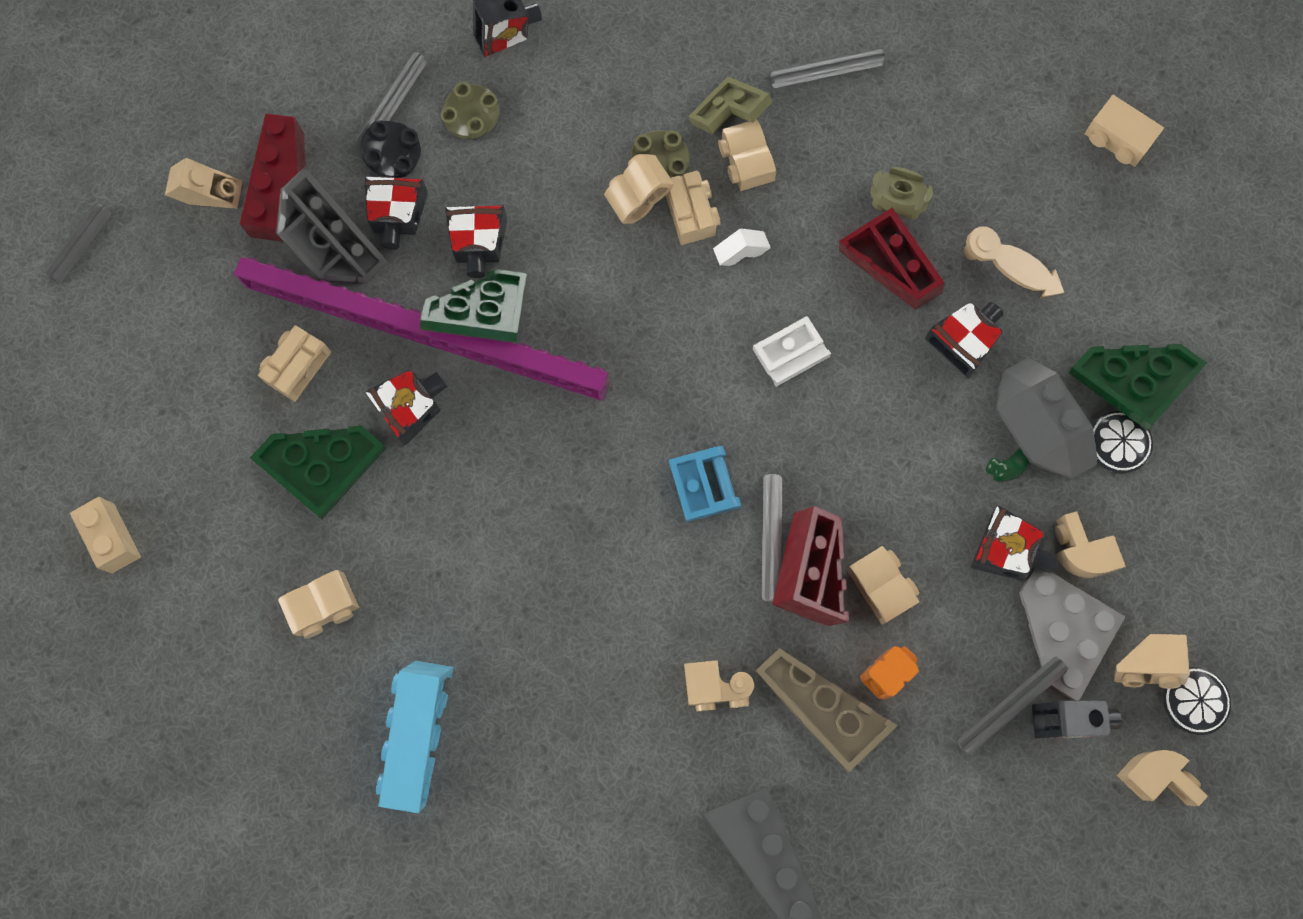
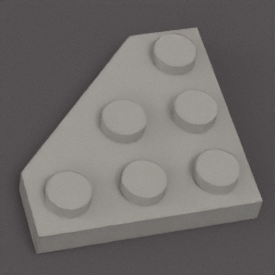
[1019,568,1125,701]

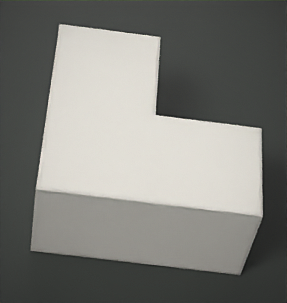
[713,229,771,266]

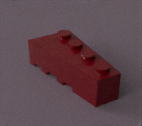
[239,113,306,242]

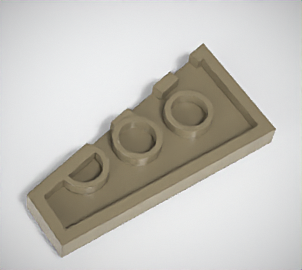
[755,648,898,773]

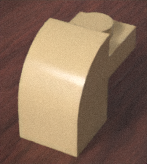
[1055,511,1126,578]
[1117,750,1208,806]

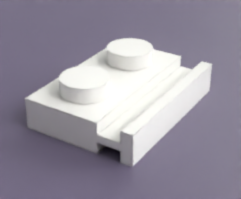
[753,316,831,387]

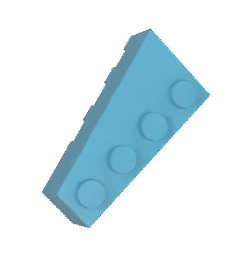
[376,661,454,814]

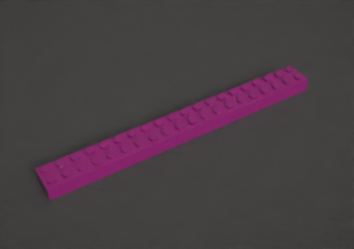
[234,257,610,401]

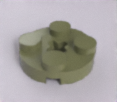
[870,167,933,220]

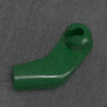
[986,448,1030,482]

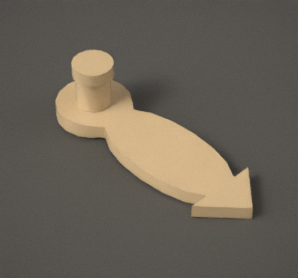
[963,227,1064,299]

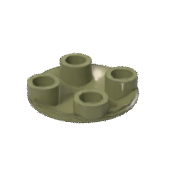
[441,82,500,139]
[630,130,690,178]

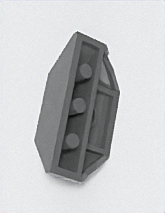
[276,168,387,283]
[996,358,1098,480]

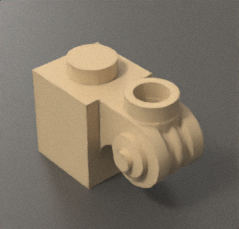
[684,660,754,712]

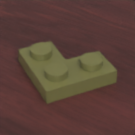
[688,77,773,134]

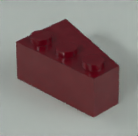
[839,207,945,310]
[772,506,849,626]

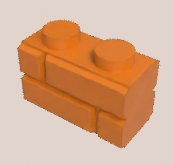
[860,646,919,700]

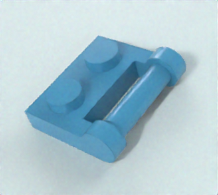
[669,446,742,523]

